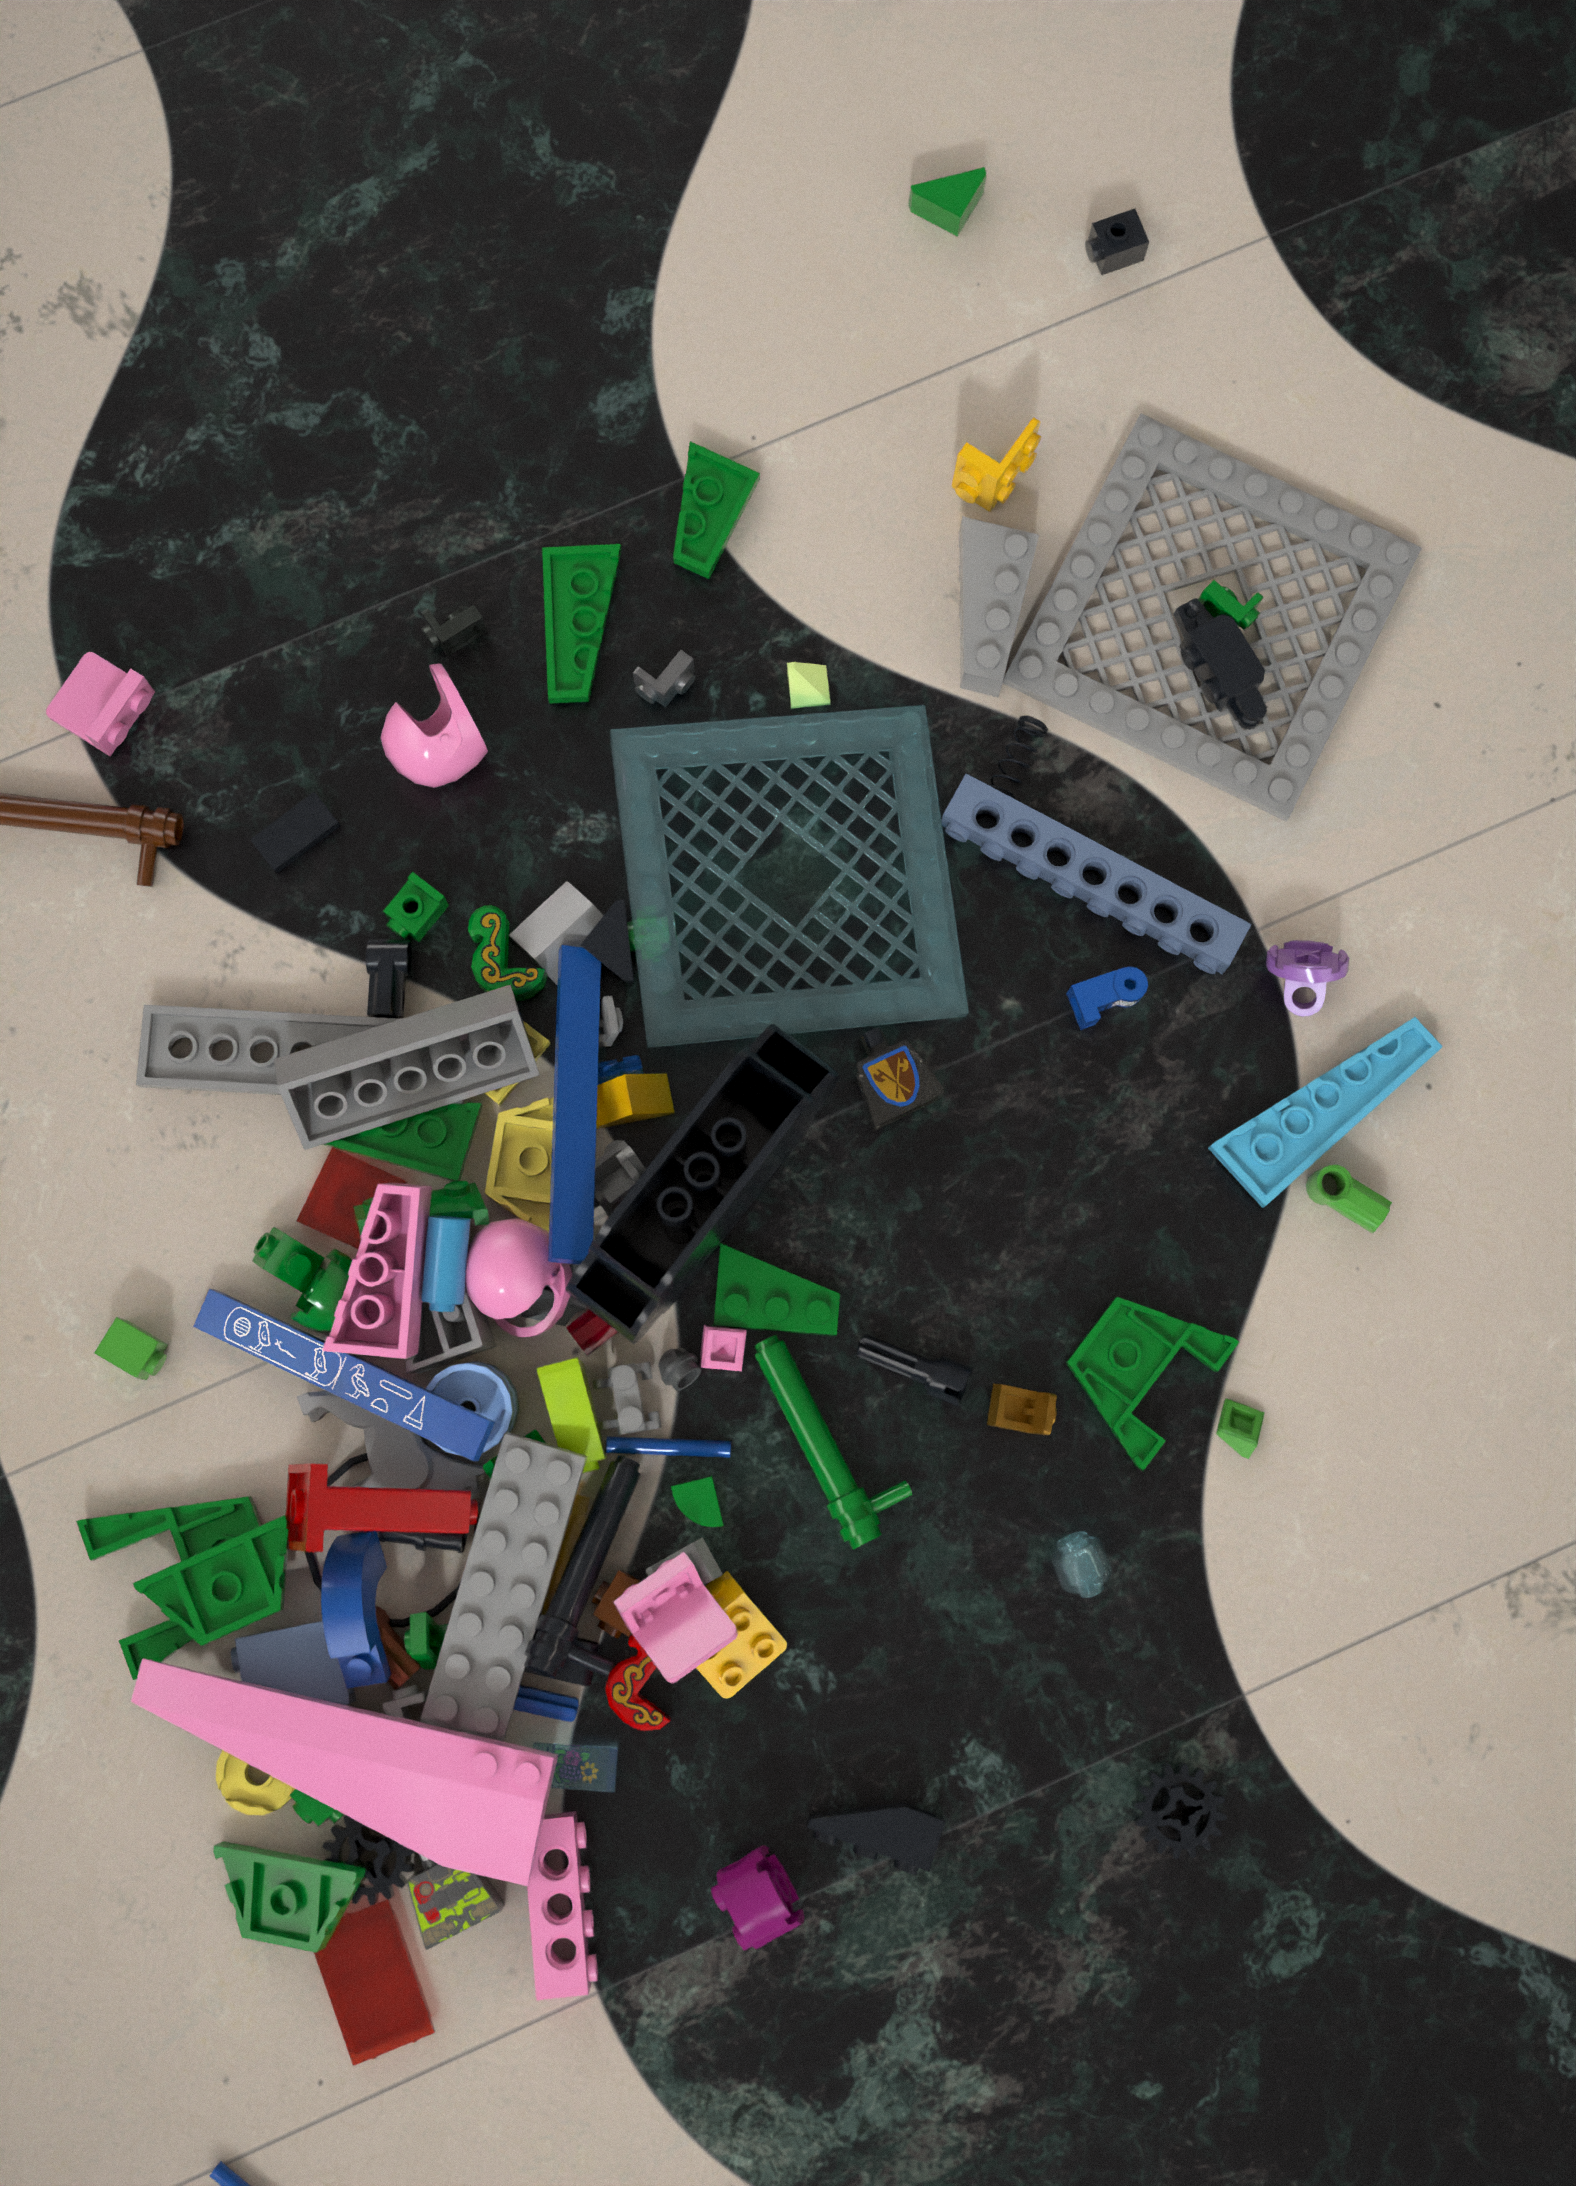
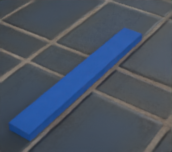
[548,945,601,1265]

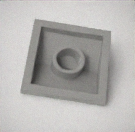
[509,881,603,985]

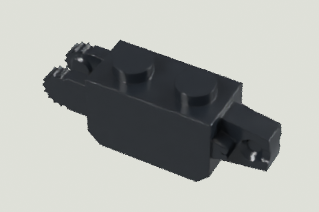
[1173,598,1268,731]

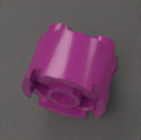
[711,1845,804,1951]

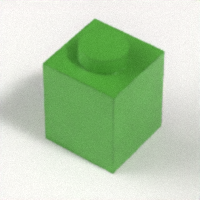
[94,1317,168,1380]

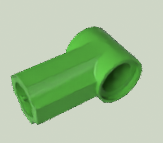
[1306,1165,1392,1233]

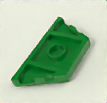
[133,1515,290,1646]
[213,1841,365,1953]

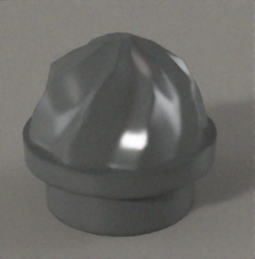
[658,1347,701,1391]

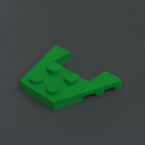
[1066,1297,1240,1471]

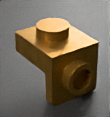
[987,1384,1057,1435]

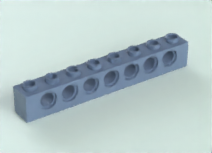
[941,774,1252,974]

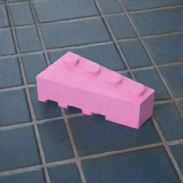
[322,1183,432,1359]

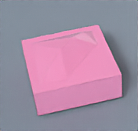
[699,1325,746,1371]

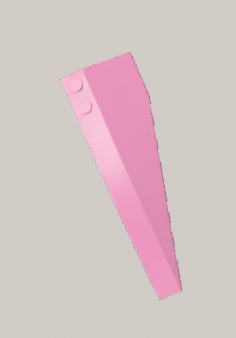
[131,1659,559,1886]

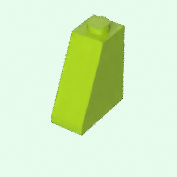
[537,1357,607,1474]

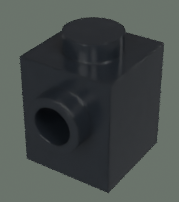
[1085,208,1149,275]

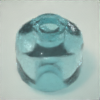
[1051,1531,1112,1598]

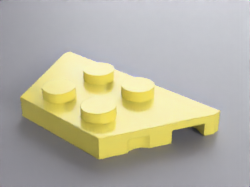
[485,1097,554,1232]

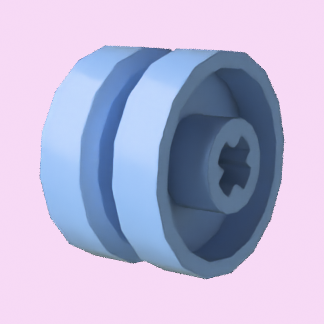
[425,1361,520,1456]

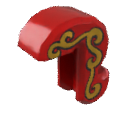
[605,1634,672,1731]

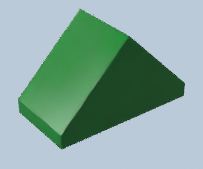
[908,167,987,237]

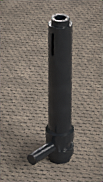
[524,1456,641,1679]

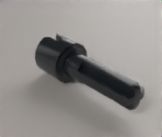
[857,1334,973,1407]

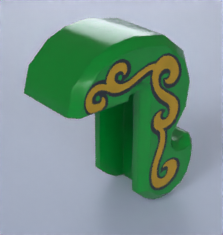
[468,905,548,1001]

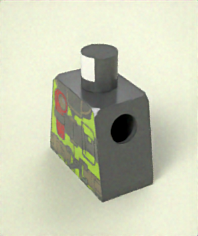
[407,1853,505,1950]

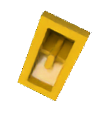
[596,1073,675,1129]

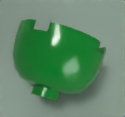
[291,1248,352,1333]

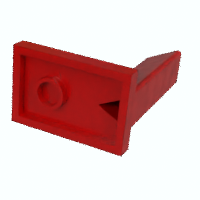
[285,1464,478,1552]

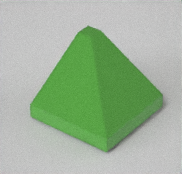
[1216,1398,1265,1459]

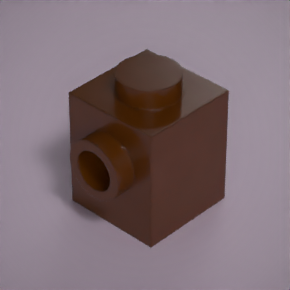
[591,1569,642,1639]

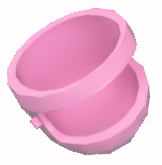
[380,664,488,788]
[465,1218,572,1337]

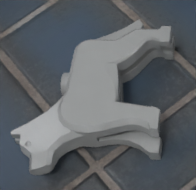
[297,1391,486,1499]

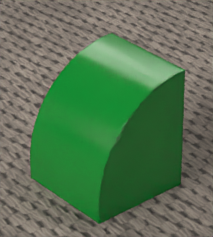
[671,1476,724,1527]

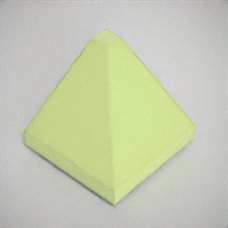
[787,662,830,709]

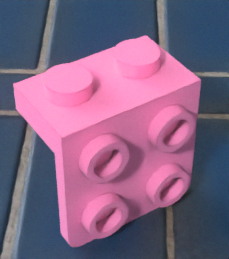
[46,652,155,756]
[613,1552,738,1683]

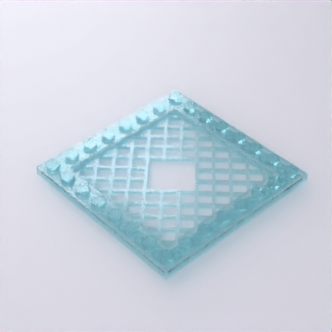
[610,705,969,1048]

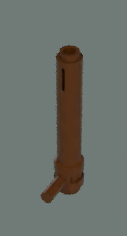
[0,793,184,887]

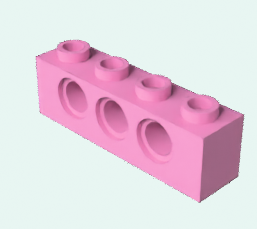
[527,1811,598,2000]

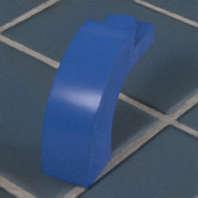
[321,1531,391,1689]

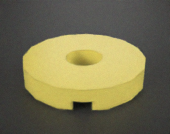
[215,1750,295,1815]

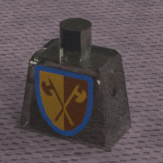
[854,1027,945,1131]

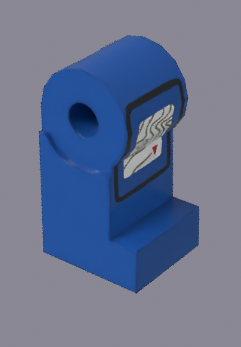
[1066,967,1148,1030]

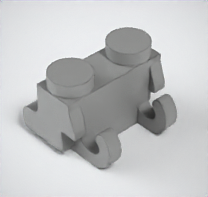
[594,1140,646,1216]
[592,1362,661,1435]

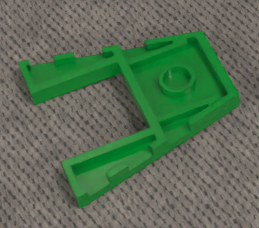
[76,1496,262,1680]

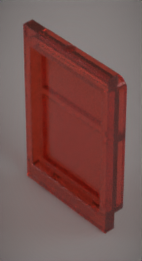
[314,1899,435,2066]

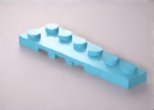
[1208,1017,1443,1208]

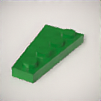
[542,544,622,704]

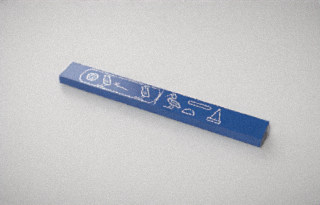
[193,1289,495,1461]

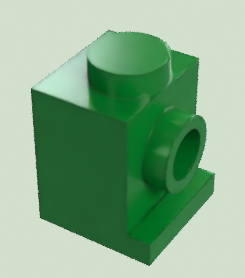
[383,872,449,942]

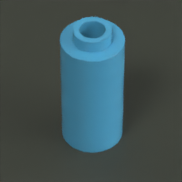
[421,1216,471,1312]

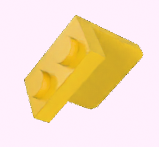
[951,417,1042,512]
[696,1571,787,1699]

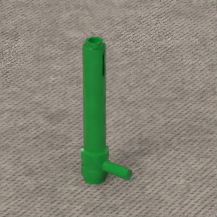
[754,1335,912,1550]

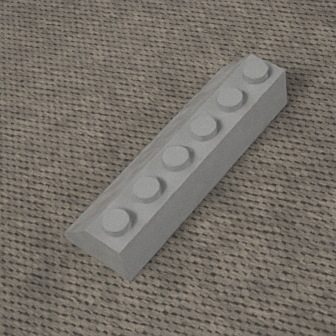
[274,985,540,1150]

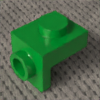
[252,1227,325,1293]
[404,1612,448,1670]

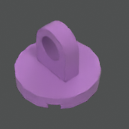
[1266,940,1350,1017]

